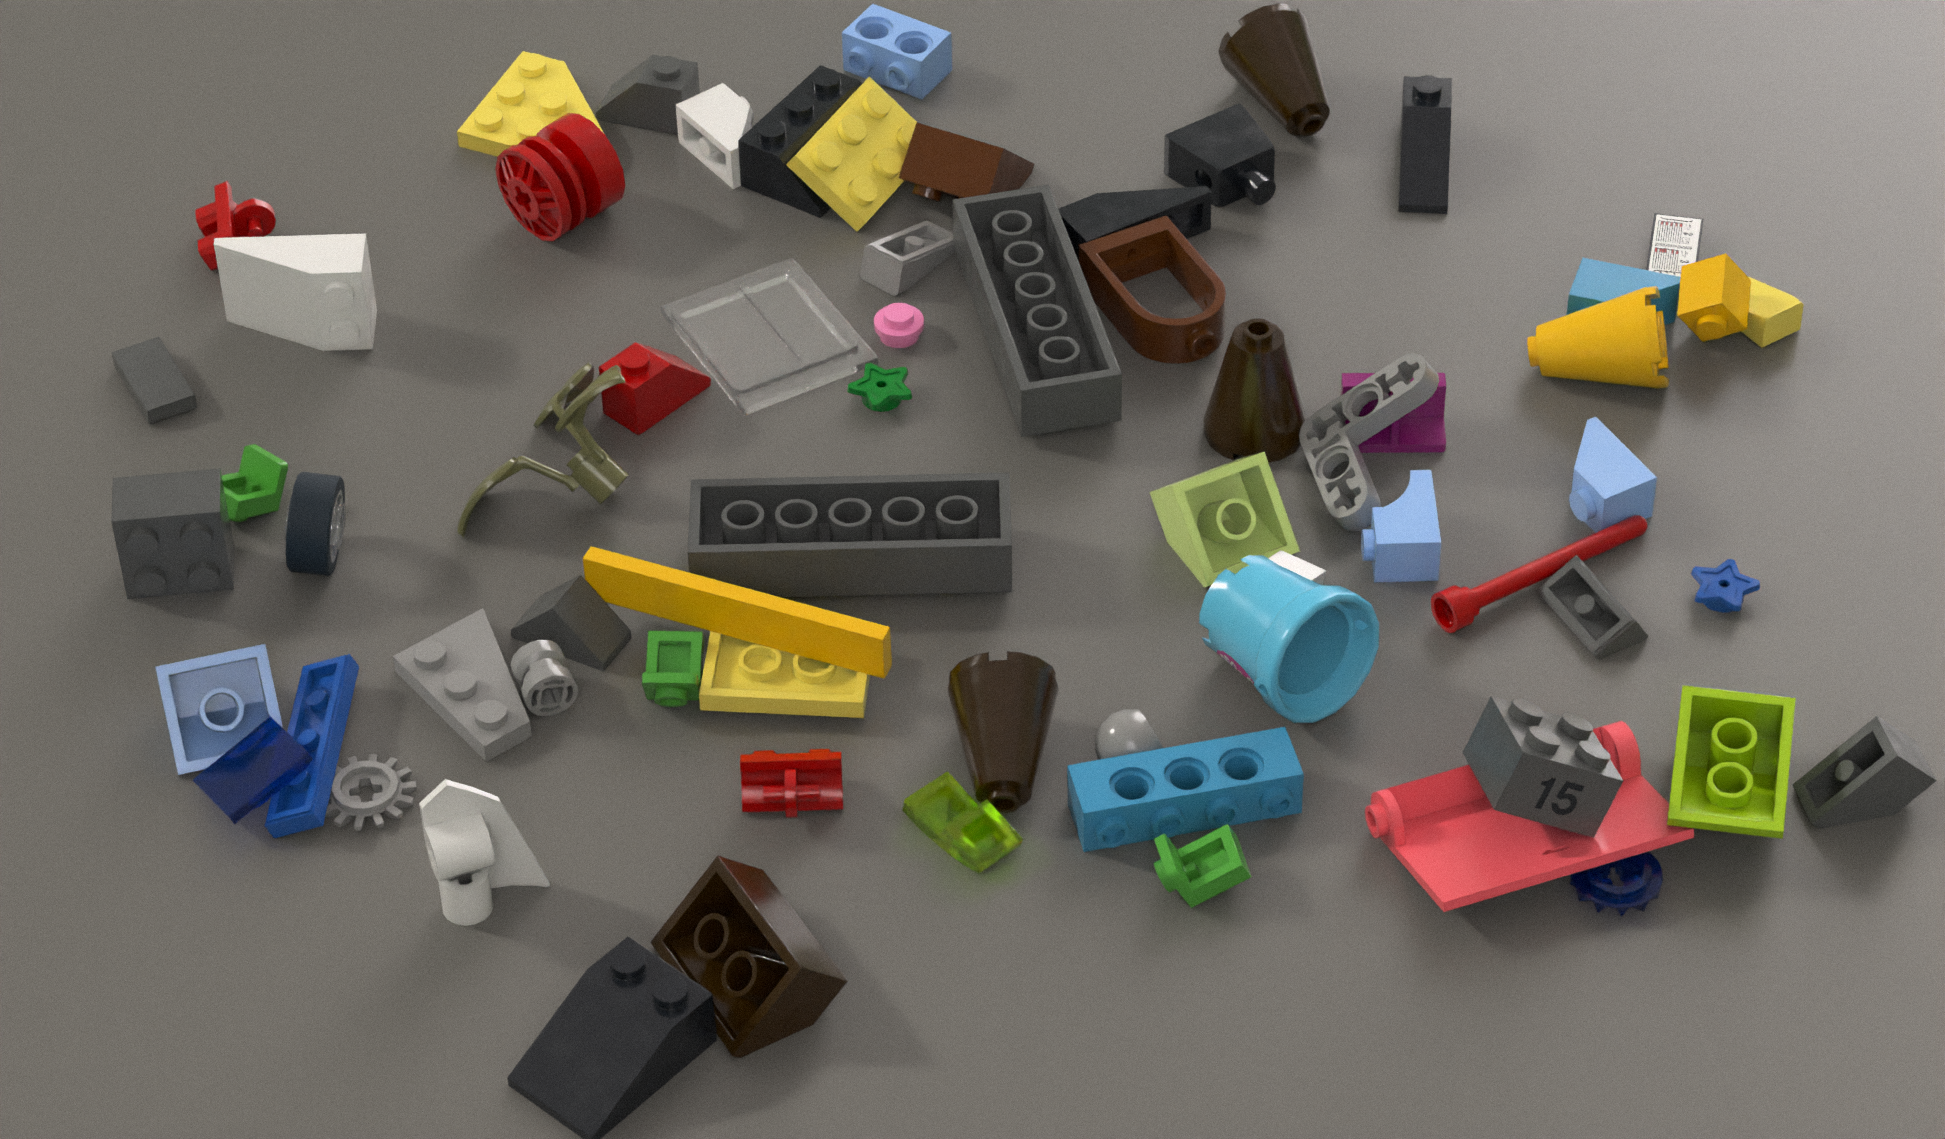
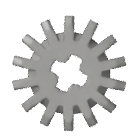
[325,754,417,831]

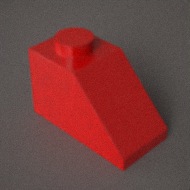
[599,342,711,436]

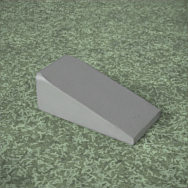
[860,220,956,296]

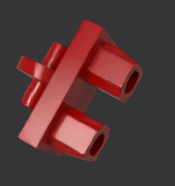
[195,181,276,271]
[740,749,843,818]

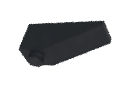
[1398,75,1452,214]
[1058,186,1212,262]

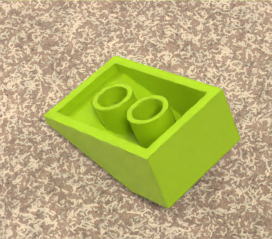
[1667,685,1796,839]

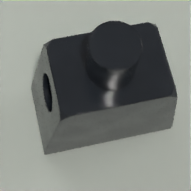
[1164,103,1276,207]

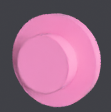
[874,303,924,348]

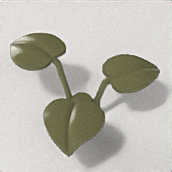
[457,362,629,538]

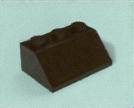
[650,856,848,1058]

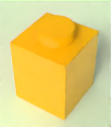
[1677,253,1751,342]

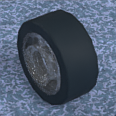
[285,472,346,576]

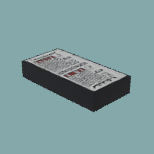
[1646,213,1704,277]

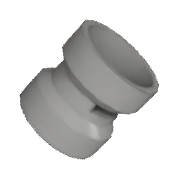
[511,640,578,716]

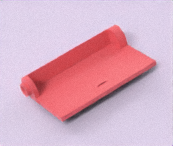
[1365,721,1694,912]

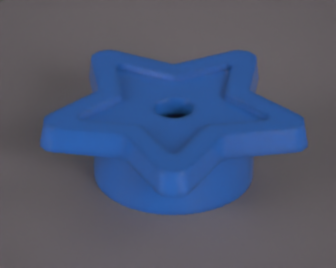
[1691,559,1760,613]

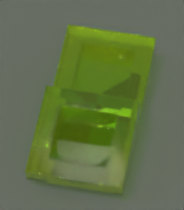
[902,771,1023,873]

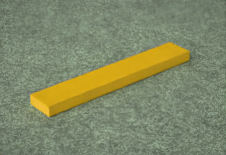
[583,546,892,679]

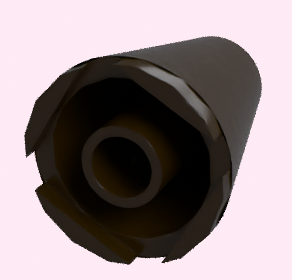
[1218,3,1330,136]
[1204,318,1306,463]
[948,651,1059,813]

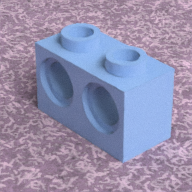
[842,4,952,100]

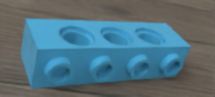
[1067,727,1304,852]

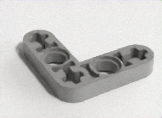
[1299,353,1439,531]

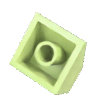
[1149,452,1300,587]

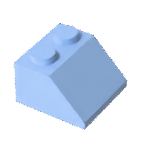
[155,644,285,775]

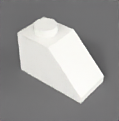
[676,83,754,189]

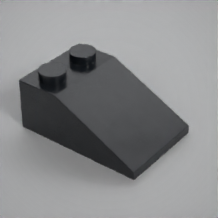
[507,936,717,1139]

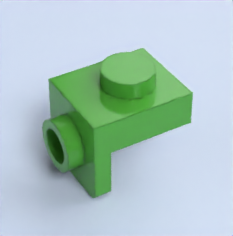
[222,444,288,522]
[642,631,705,707]
[1154,824,1252,908]

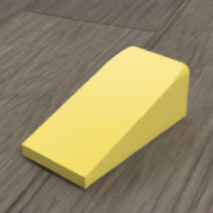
[1741,277,1804,348]

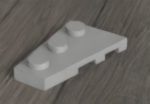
[393,608,532,762]

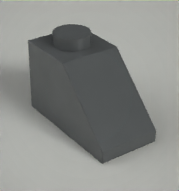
[595,55,700,135]
[1792,716,1937,829]

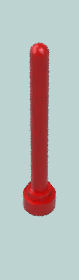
[1431,515,1648,633]

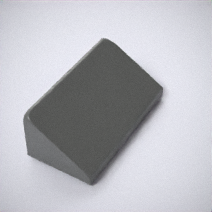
[1536,555,1649,660]

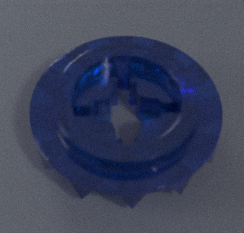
[1570,851,1663,917]

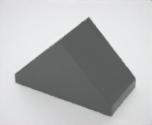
[511,575,632,672]

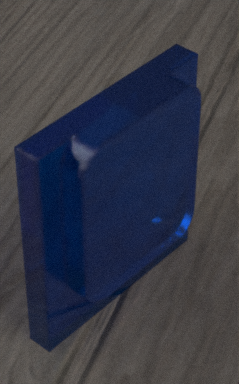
[193,716,313,824]

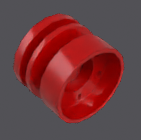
[495,113,626,241]

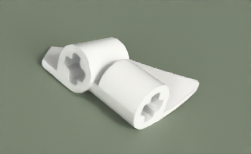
[419,779,550,926]

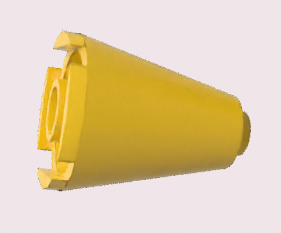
[1527,286,1669,388]

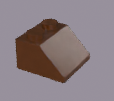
[899,122,1035,202]

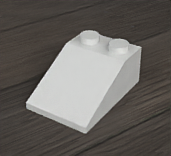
[214,233,377,351]

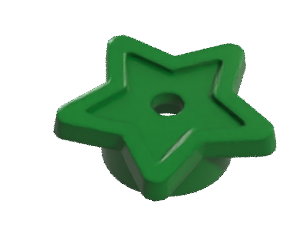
[847,363,912,412]

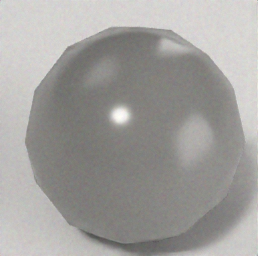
[1095,709,1163,760]

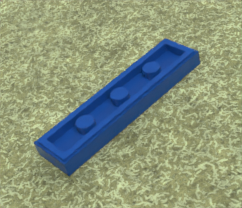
[265,654,359,838]

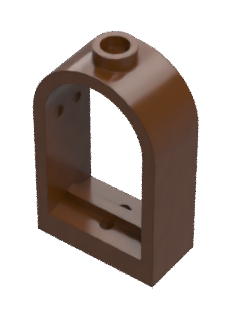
[1079,216,1226,364]

